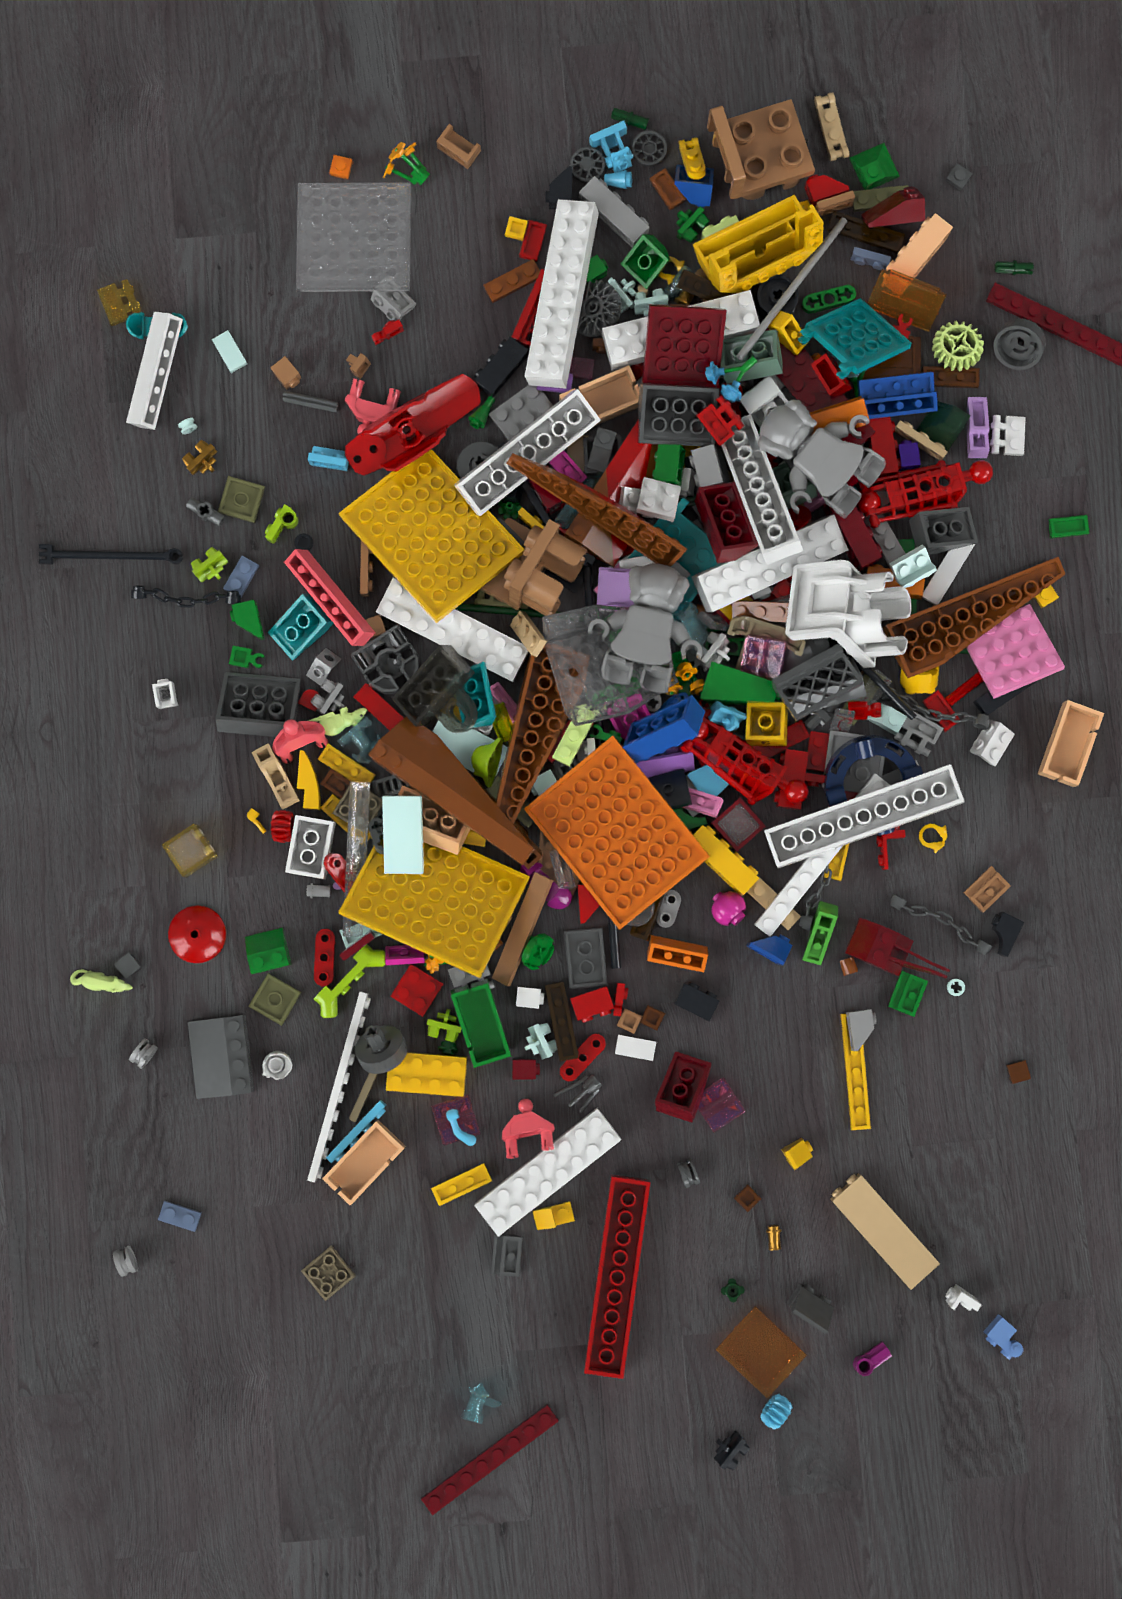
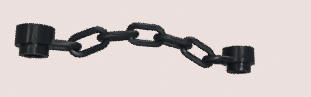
[131,585,241,608]

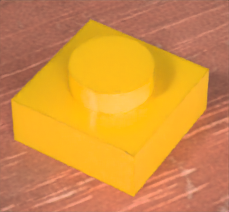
[505,216,528,241]
[1034,585,1059,609]

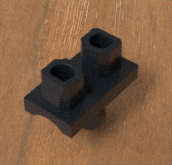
[714,1430,750,1470]

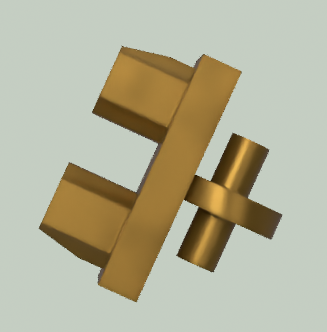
[182,440,217,475]

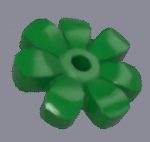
[498,500,522,520]

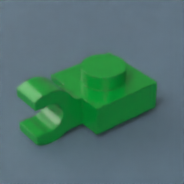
[590,724,625,745]

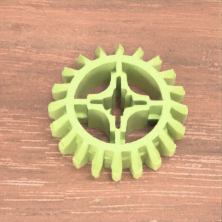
[932,320,984,372]

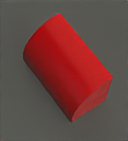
[810,353,852,397]

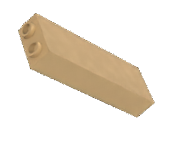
[830,1173,940,1290]

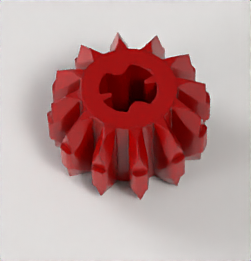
[271,810,295,843]

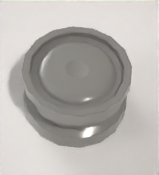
[129,1038,158,1069]
[113,1246,138,1277]

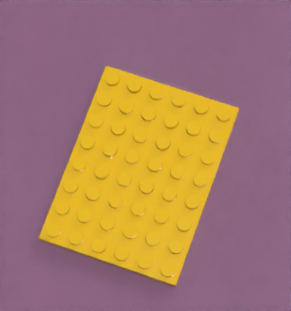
[339,449,525,623]
[339,838,530,978]

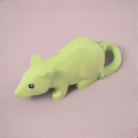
[309,707,367,736]
[70,969,133,993]

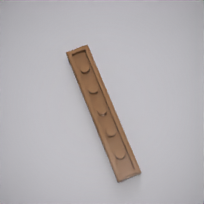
[492,872,554,986]

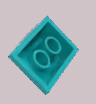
[268,593,334,660]

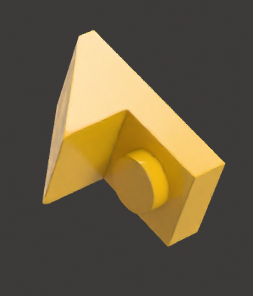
[533,1201,575,1230]

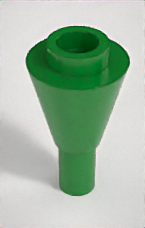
[468,396,495,429]

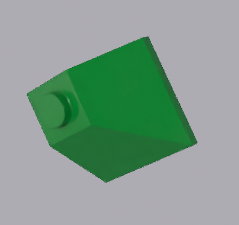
[850,143,899,190]
[621,234,670,289]

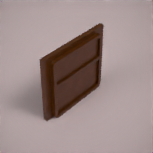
[852,336,922,393]

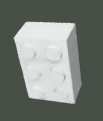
[285,815,336,880]

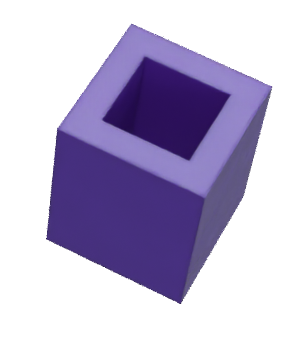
[896,440,921,471]

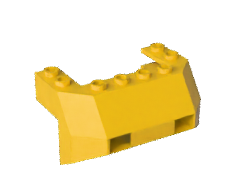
[693,194,824,293]

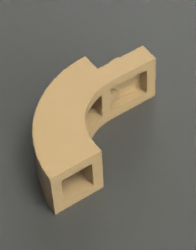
[252,743,300,809]

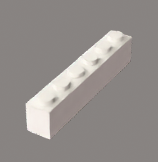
[126,312,183,430]

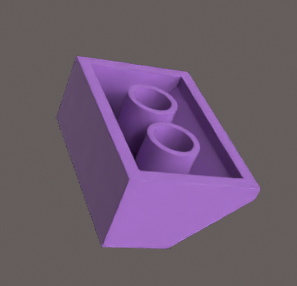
[634,742,695,778]

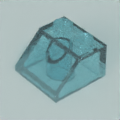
[672,601,709,647]

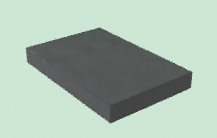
[564,928,608,989]

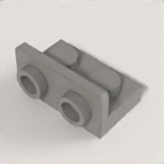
[371,278,416,321]

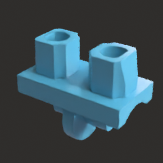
[708,701,747,731]

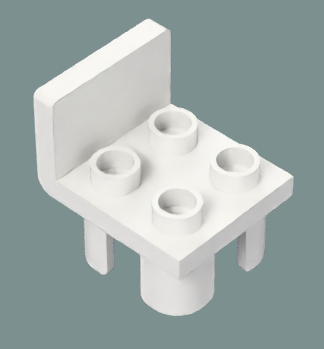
[785,560,911,668]

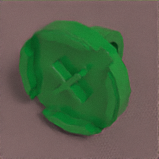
[522,933,554,970]

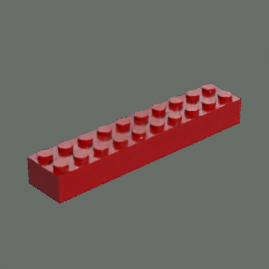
[584,1174,650,1379]

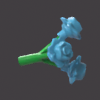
[705,356,758,403]

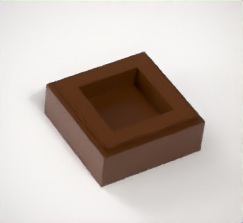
[640,1005,665,1031]
[1006,1060,1031,1084]
[734,1184,761,1212]

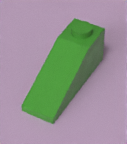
[802,901,838,965]

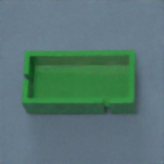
[451,979,511,1068]

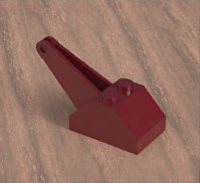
[844,918,950,979]

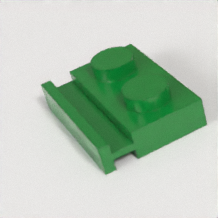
[887,971,928,1017]

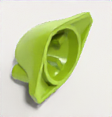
[471,738,503,787]

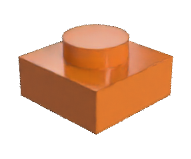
[329,155,353,179]

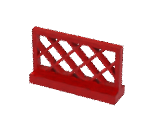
[512,269,545,347]

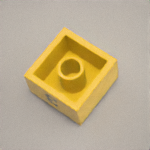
[745,702,788,746]

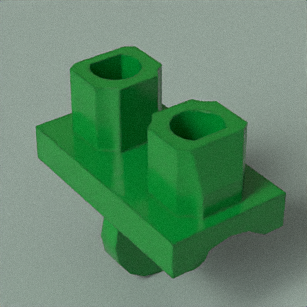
[676,206,710,243]

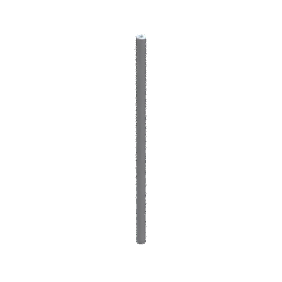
[736,217,847,361]

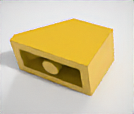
[768,311,809,355]
[781,1138,813,1170]

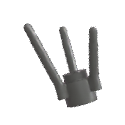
[553,1074,602,1113]

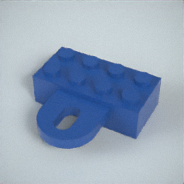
[623,692,705,763]

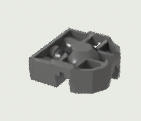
[351,625,420,694]

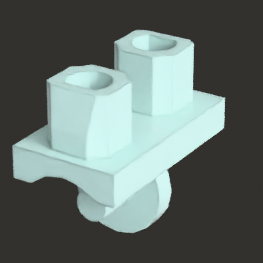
[608,277,636,313]
[634,288,669,316]
[524,1023,557,1060]

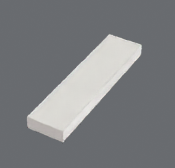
[922,544,975,605]

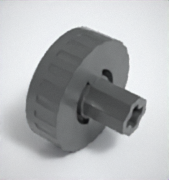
[993,318,1046,370]
[457,442,499,479]
[355,1025,408,1074]

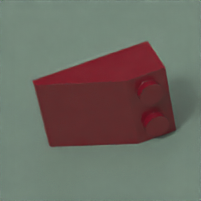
[862,187,925,228]
[655,1051,712,1123]

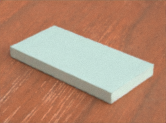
[432,713,507,777]
[382,795,424,874]

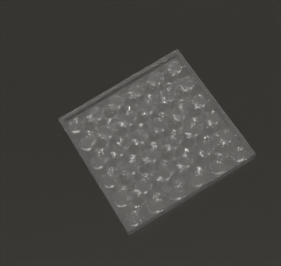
[296,182,411,292]

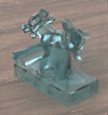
[337,717,381,763]
[461,1383,502,1424]

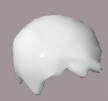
[262,1051,293,1080]

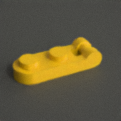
[679,137,706,180]

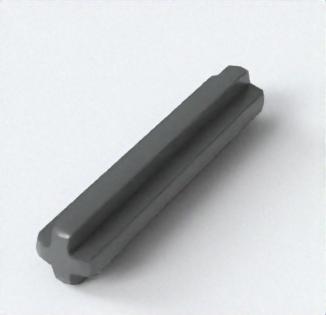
[282,391,338,412]

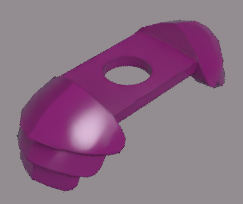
[520,861,572,910]

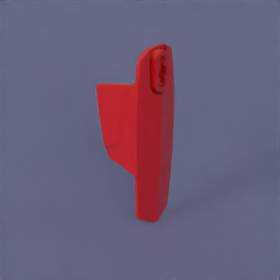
[345,374,480,476]

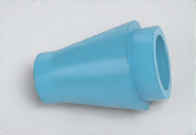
[604,170,632,189]

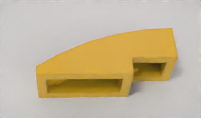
[297,750,321,811]

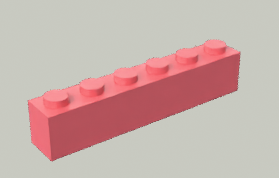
[284,549,376,646]

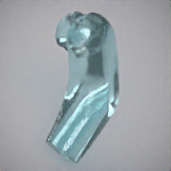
[663,266,691,300]

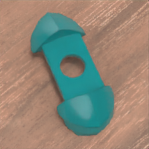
[126,312,188,339]

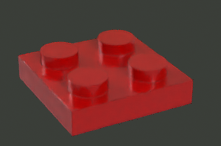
[390,964,443,1017]

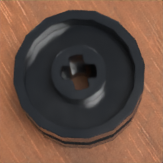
[755,275,799,319]

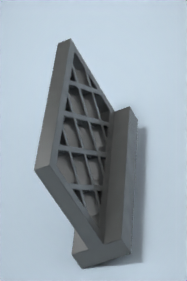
[772,643,864,721]

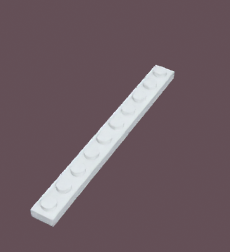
[754,773,891,937]
[307,991,371,1183]

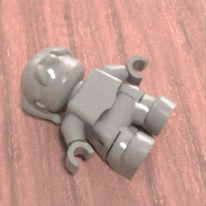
[758,399,886,519]
[588,563,702,693]

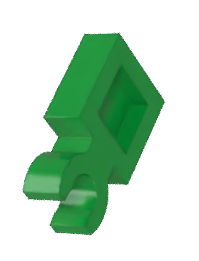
[229,646,265,669]

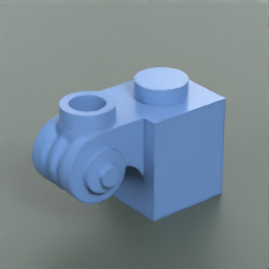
[983,1314,1023,1360]

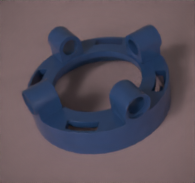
[824,735,923,835]

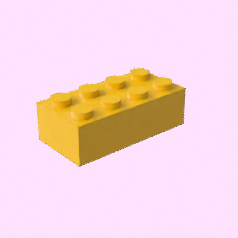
[693,825,759,896]
[386,1052,467,1097]

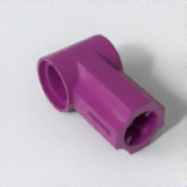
[853,1341,892,1376]

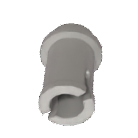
[307,883,330,898]

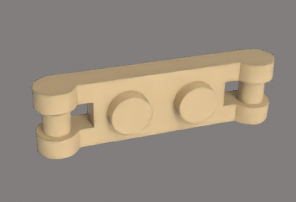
[814,92,849,161]

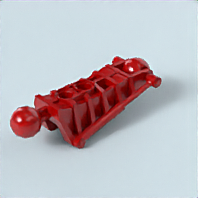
[857,460,993,528]
[681,709,809,805]

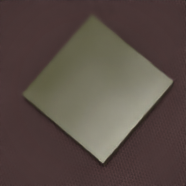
[218,476,265,523]
[248,973,302,1026]

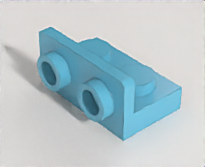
[308,446,349,471]

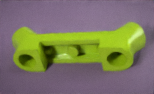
[313,944,386,1018]

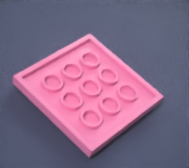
[966,604,1065,699]

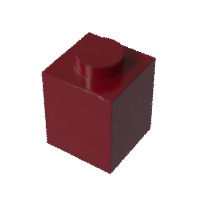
[512,1059,540,1080]

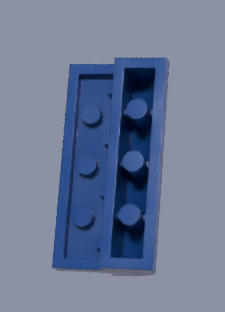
[857,372,938,419]

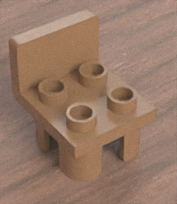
[707,99,815,200]
[480,518,587,619]

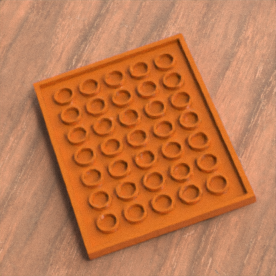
[524,736,711,930]

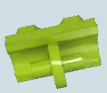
[191,547,228,583]
[427,1009,462,1042]

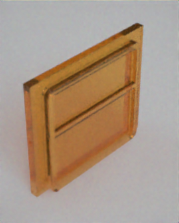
[867,269,947,332]
[716,1306,807,1398]

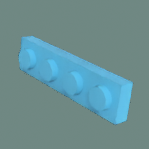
[326,1100,386,1163]

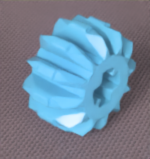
[760,1394,792,1429]

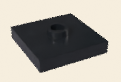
[648,768,692,810]

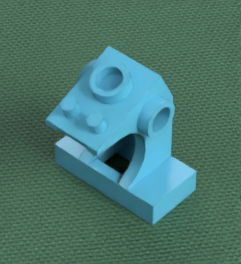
[589,121,633,172]

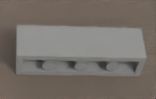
[579,176,649,248]

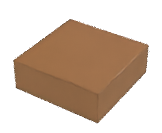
[617,1008,642,1034]

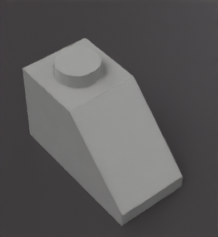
[846,1009,877,1051]

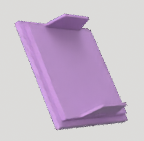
[597,567,635,607]

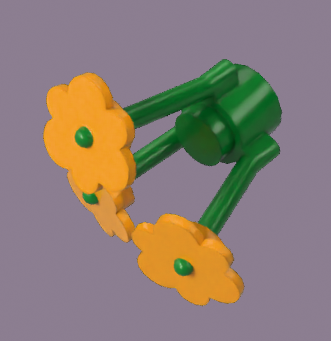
[383,142,430,185]

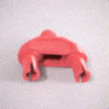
[345,379,401,434]
[272,719,328,764]
[502,1099,555,1159]

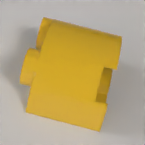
[900,666,939,694]

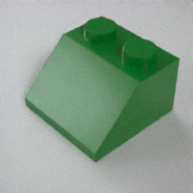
[245,928,292,974]

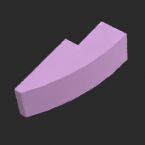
[967,397,990,458]

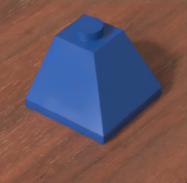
[675,165,714,207]
[746,934,793,966]

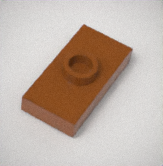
[650,168,686,211]

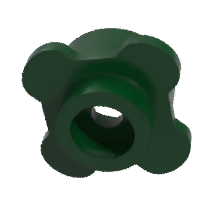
[438,1041,458,1055]
[721,1278,744,1302]

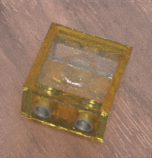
[162,823,218,878]

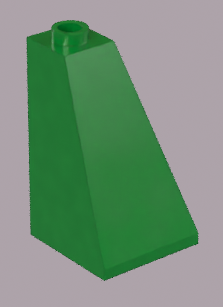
[700,661,781,705]

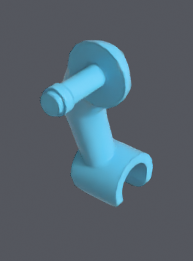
[446,1109,476,1146]

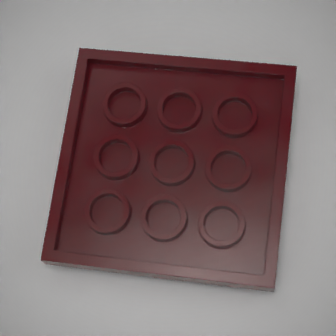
[642,304,727,387]

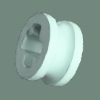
[178,418,197,435]
[947,979,965,996]

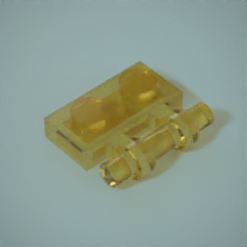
[97,279,141,326]

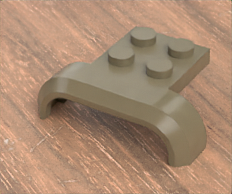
[727,615,806,681]

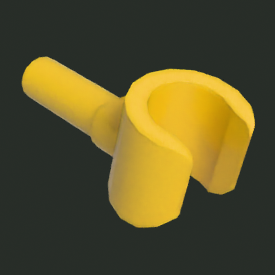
[247,808,266,834]

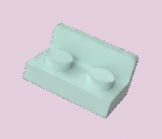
[889,545,937,588]

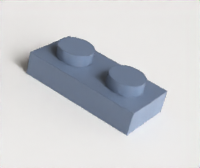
[850,247,891,270]
[223,556,259,597]
[158,1201,202,1232]

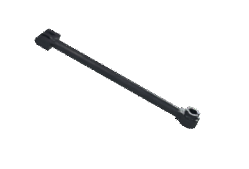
[39,544,183,564]

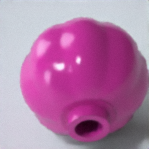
[711,891,746,926]

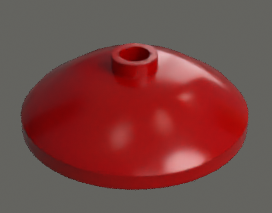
[168,906,226,963]

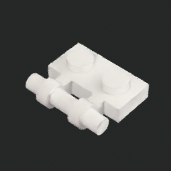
[990,415,1026,456]

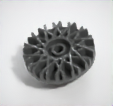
[577,280,622,337]

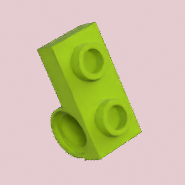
[265,504,299,544]

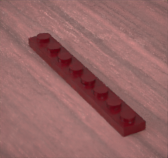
[986,283,1122,367]
[421,1404,559,1516]

